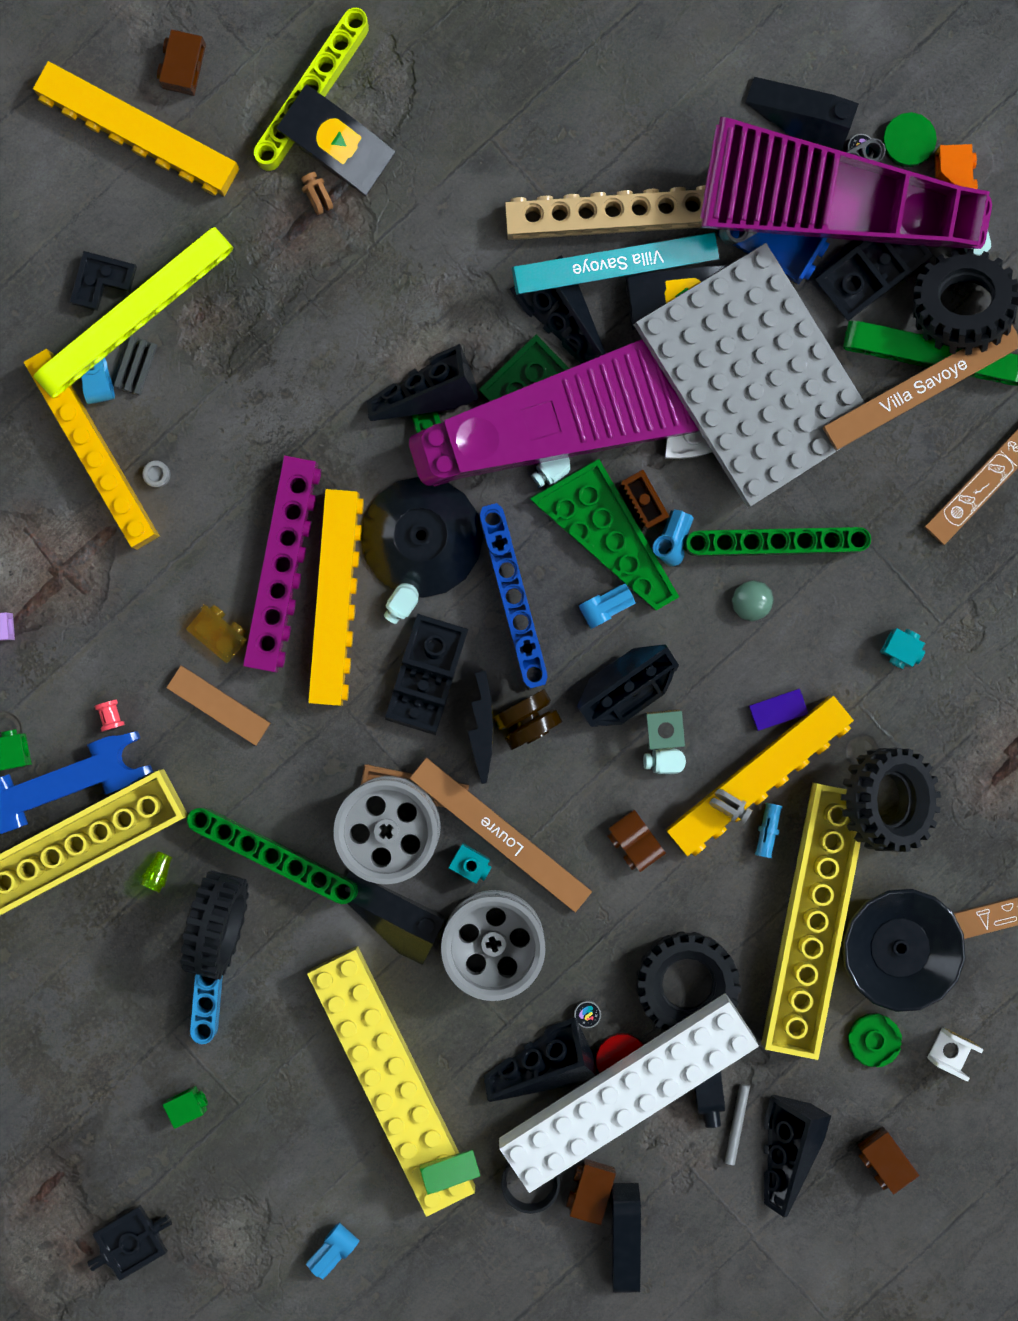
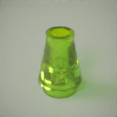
[140,851,173,893]

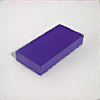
[749,689,808,731]

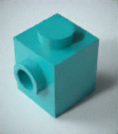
[880,628,925,669]
[448,843,492,884]

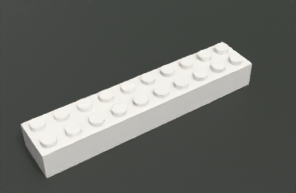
[499,993,759,1193]

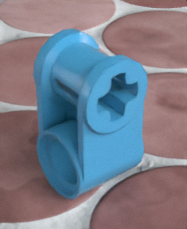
[81,358,115,404]

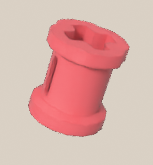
[95,699,125,732]

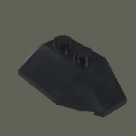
[577,644,679,727]

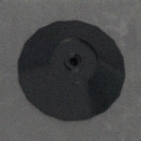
[361,477,483,598]
[843,889,966,1012]

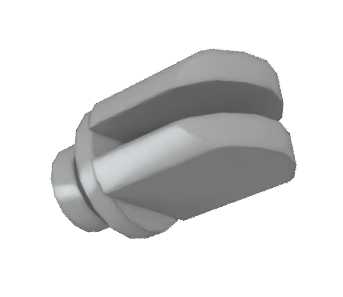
[709,789,753,824]

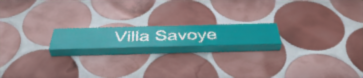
[511,233,719,295]

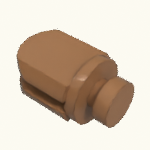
[301,172,333,215]

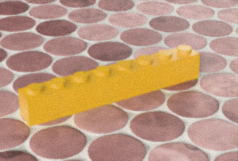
[33,61,240,197]
[24,349,160,550]
[309,489,364,706]
[665,696,854,857]

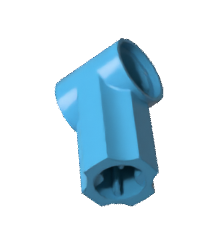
[653,509,694,566]
[579,583,636,629]
[306,1222,360,1279]

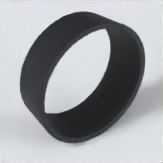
[501,1164,560,1214]

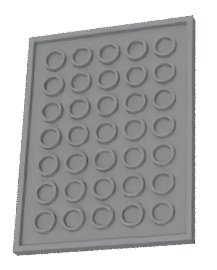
[634,243,865,508]

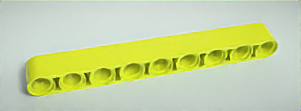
[33,227,234,398]

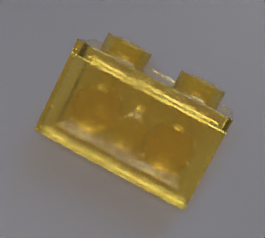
[186,604,248,664]

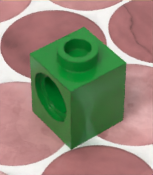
[0,729,32,771]
[163,1086,208,1129]

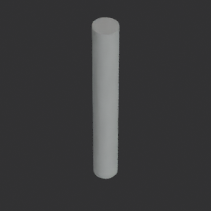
[724,1083,750,1165]

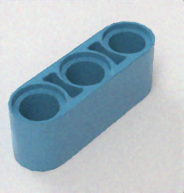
[190,974,223,1044]

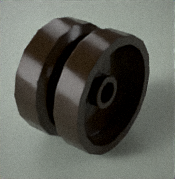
[493,689,563,750]

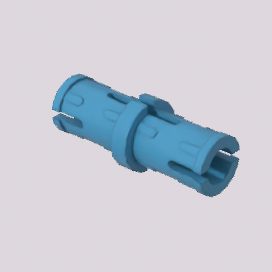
[755,803,783,858]

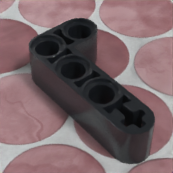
[611,1183,641,1293]

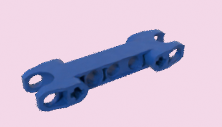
[480,503,547,688]
[0,731,153,834]

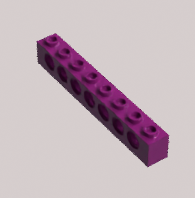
[243,455,321,672]

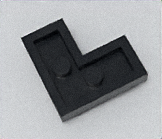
[70,251,137,311]

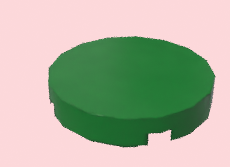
[882,112,937,167]
[848,1013,902,1067]

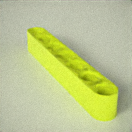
[254,8,369,171]

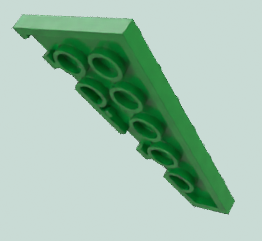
[530,459,679,611]

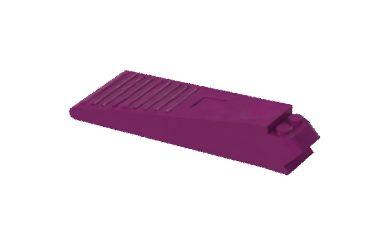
[700,117,992,249]
[409,339,700,486]

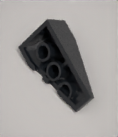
[745,77,859,151]
[510,255,606,364]
[367,344,478,421]
[339,871,446,965]
[484,1017,597,1102]
[764,1095,831,1217]

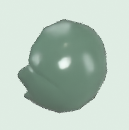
[732,580,774,621]

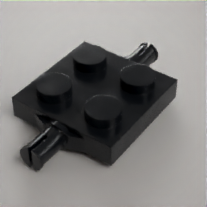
[87,1205,172,1281]

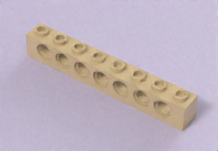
[505,185,706,240]

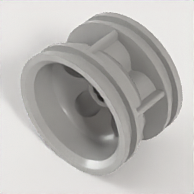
[334,776,441,884]
[441,890,545,1001]

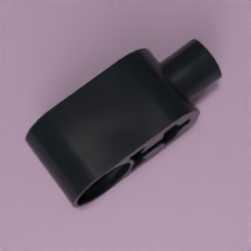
[694,1071,725,1128]

